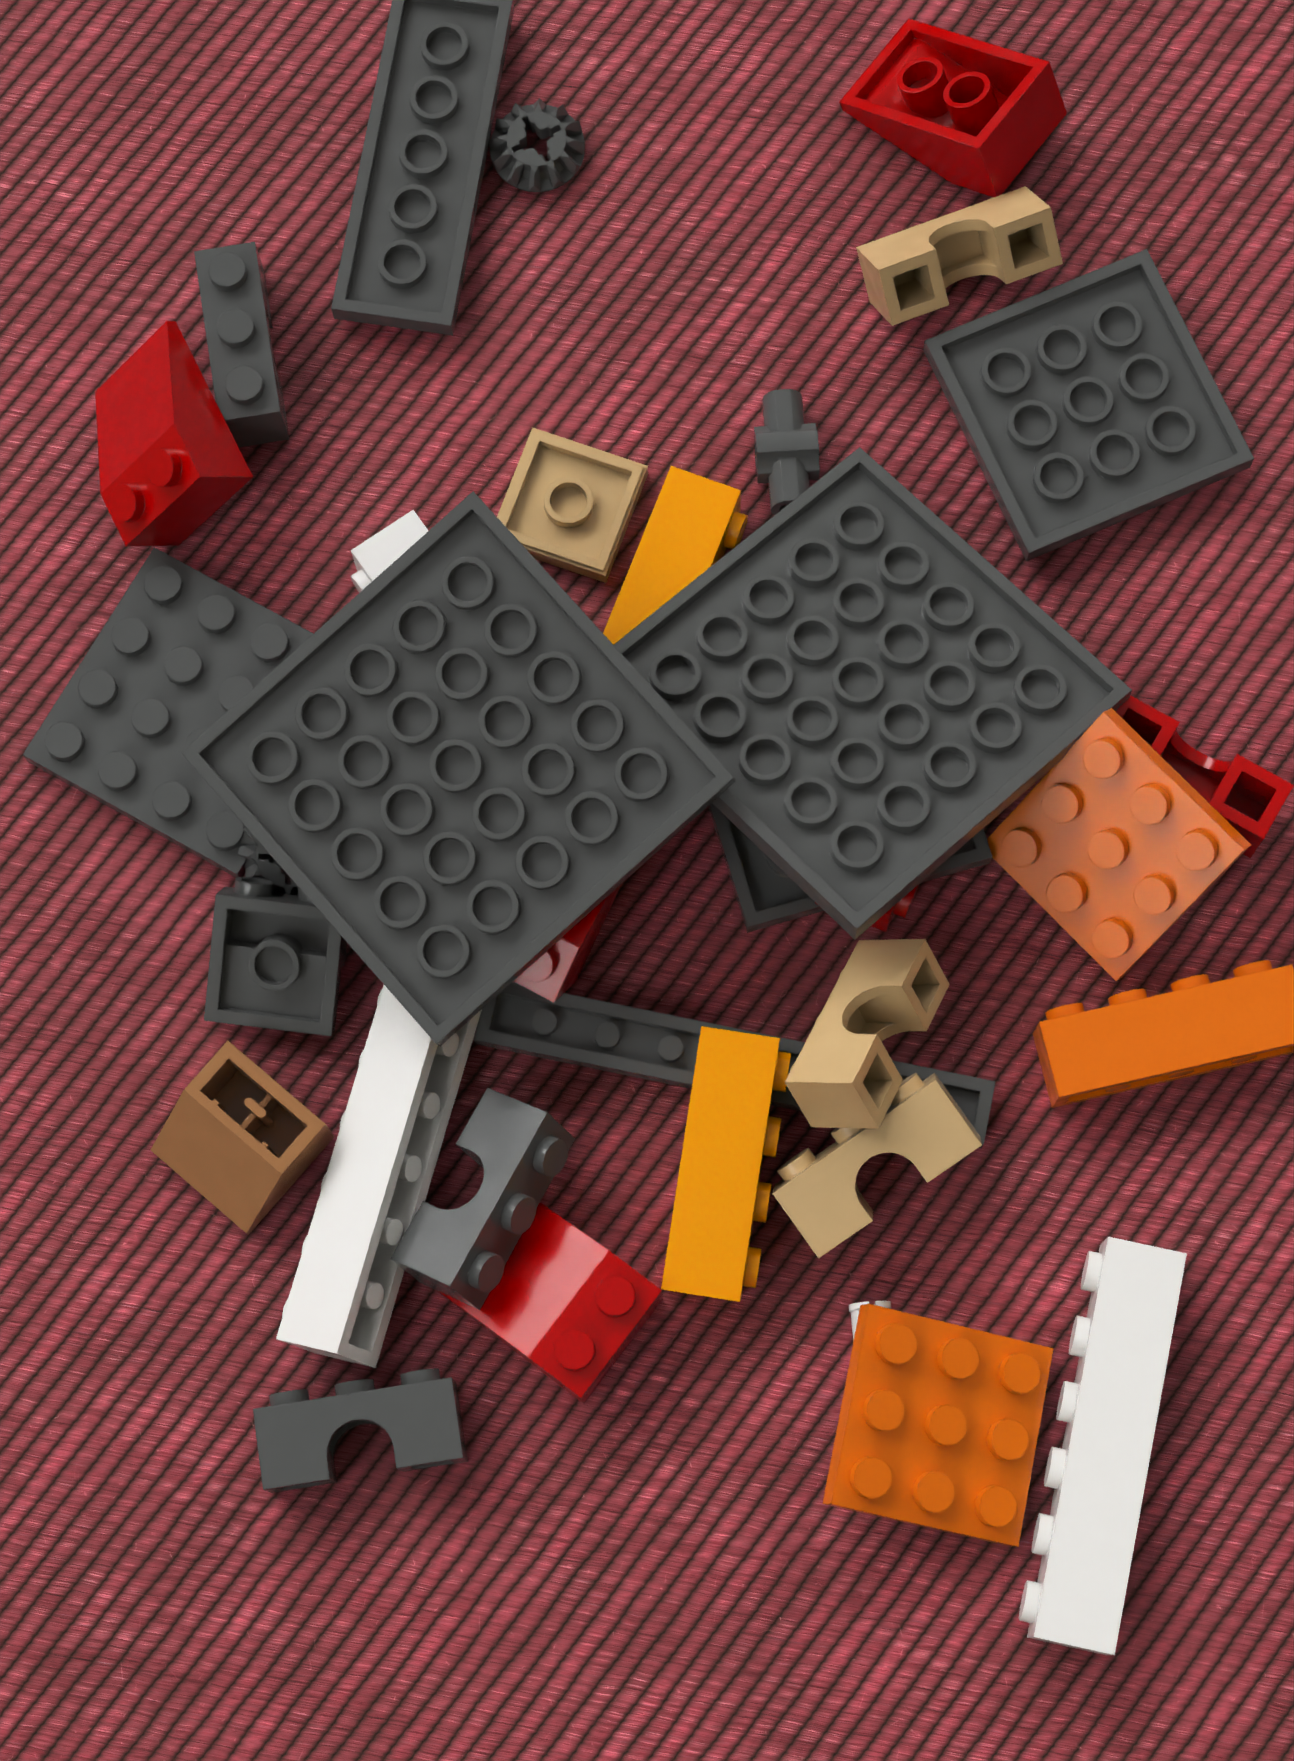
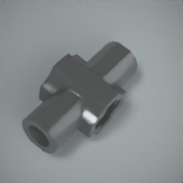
[754,389,820,515]

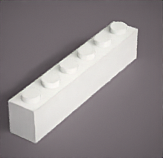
[276,985,482,1368]
[1019,1237,1187,1655]

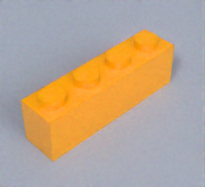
[603,466,748,645]
[661,1026,791,1302]

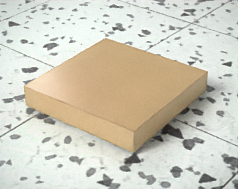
[497,427,648,583]

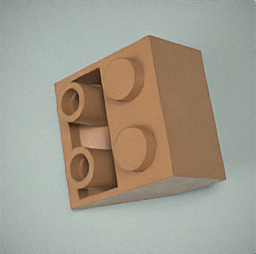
[151,1041,335,1235]

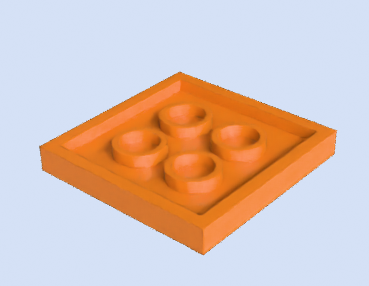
[987,708,1251,981]
[822,1304,1054,1547]

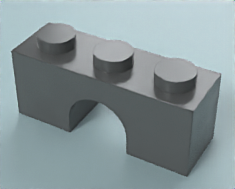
[194,242,289,448]
[390,1088,575,1310]
[253,1368,468,1493]

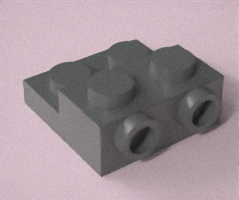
[204,877,347,1036]

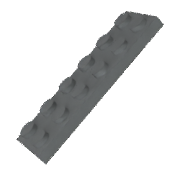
[331,0,514,336]

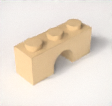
[856,186,1063,326]
[785,939,950,1129]
[772,1073,982,1259]

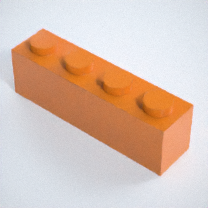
[1033,960,1294,1108]

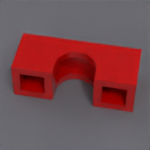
[1115,695,1294,858]

